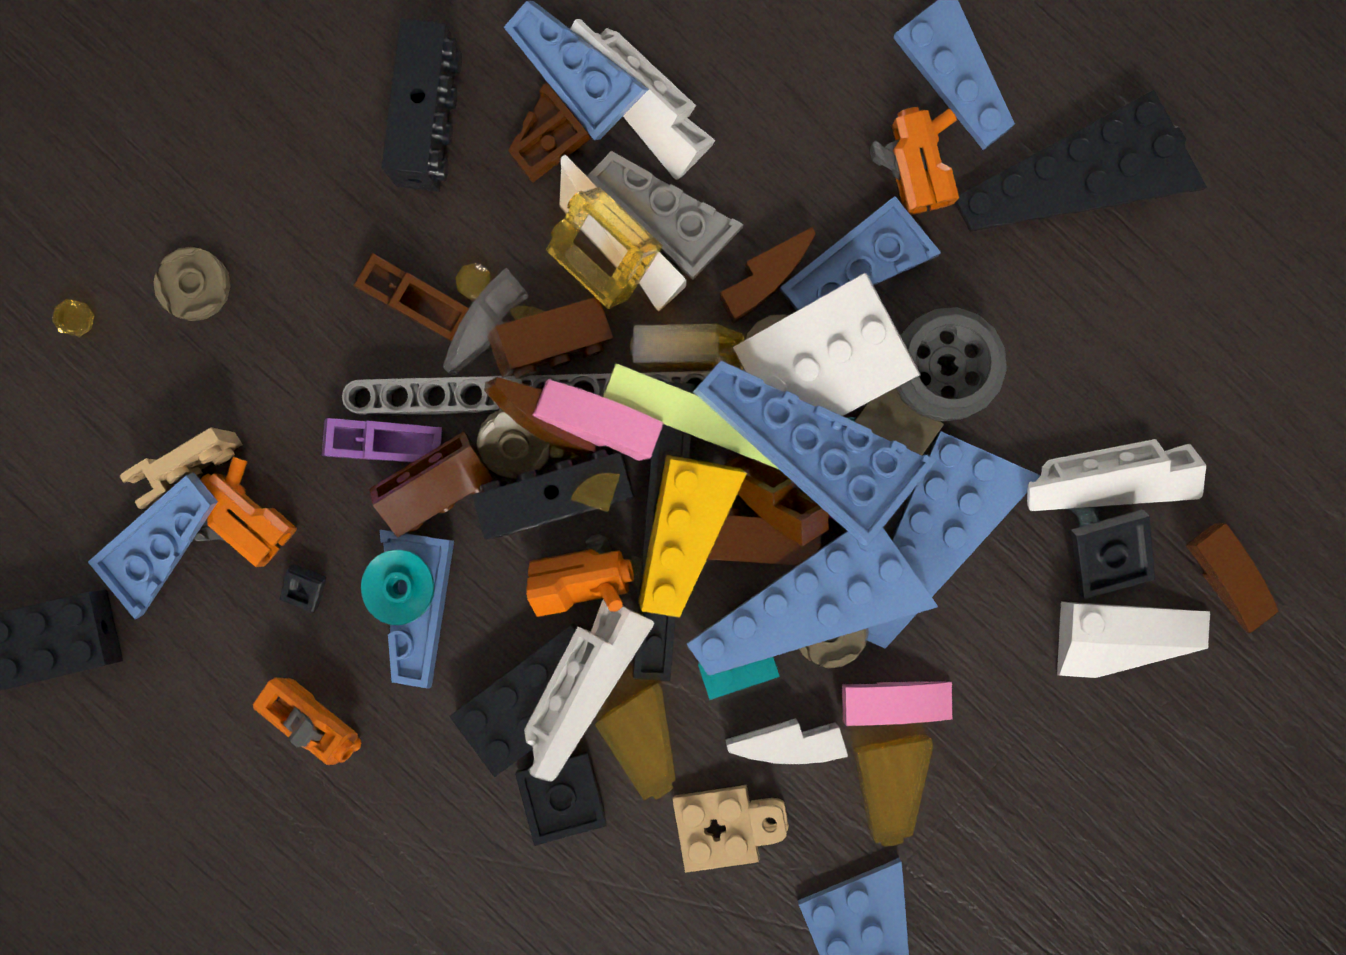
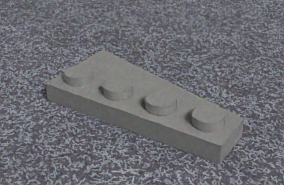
[587,151,743,280]

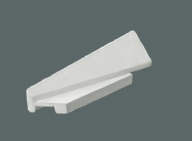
[570,19,715,179]
[560,155,686,312]
[1027,439,1206,511]
[525,600,654,781]

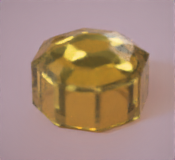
[455,263,493,301]
[52,299,95,337]

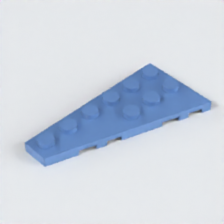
[693,361,937,546]
[867,431,1041,648]
[687,528,938,676]
[798,858,909,955]

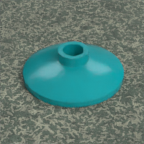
[361,550,434,625]

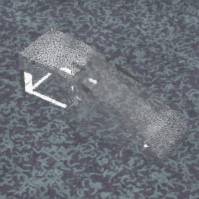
[443,268,529,376]

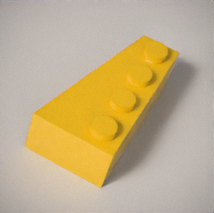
[638,455,747,617]

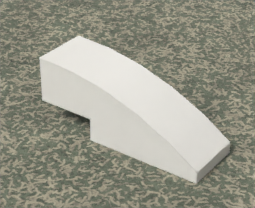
[725,719,848,764]

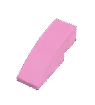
[533,380,663,461]
[842,681,952,726]

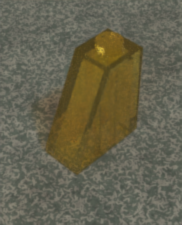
[630,323,744,370]
[595,680,676,801]
[853,734,933,846]

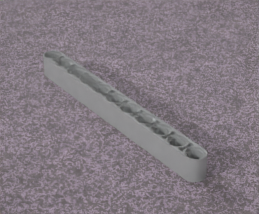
[342,371,711,416]

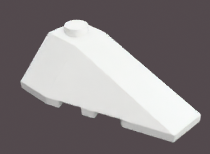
[1057,601,1210,678]

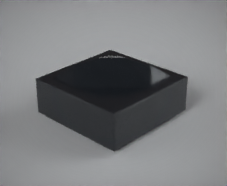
[279,564,327,613]

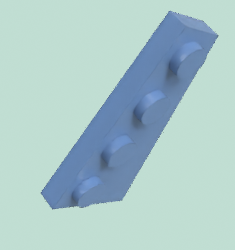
[779,196,941,311]

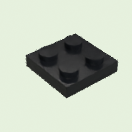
[1071,510,1155,599]
[515,751,607,846]

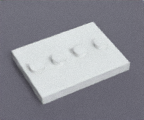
[733,273,921,416]

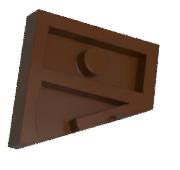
[508,82,590,183]

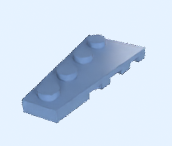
[893,0,1015,150]
[504,1,649,140]
[88,472,218,619]
[380,530,454,688]

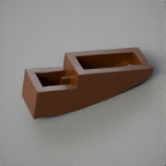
[720,227,816,323]
[353,253,472,342]
[484,377,596,456]
[724,455,828,546]
[1185,523,1279,634]

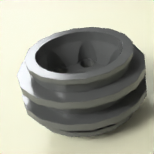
[896,307,1007,421]

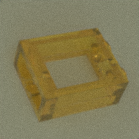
[546,187,663,309]

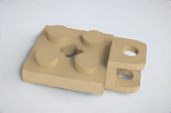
[120,427,242,509]
[673,785,789,873]

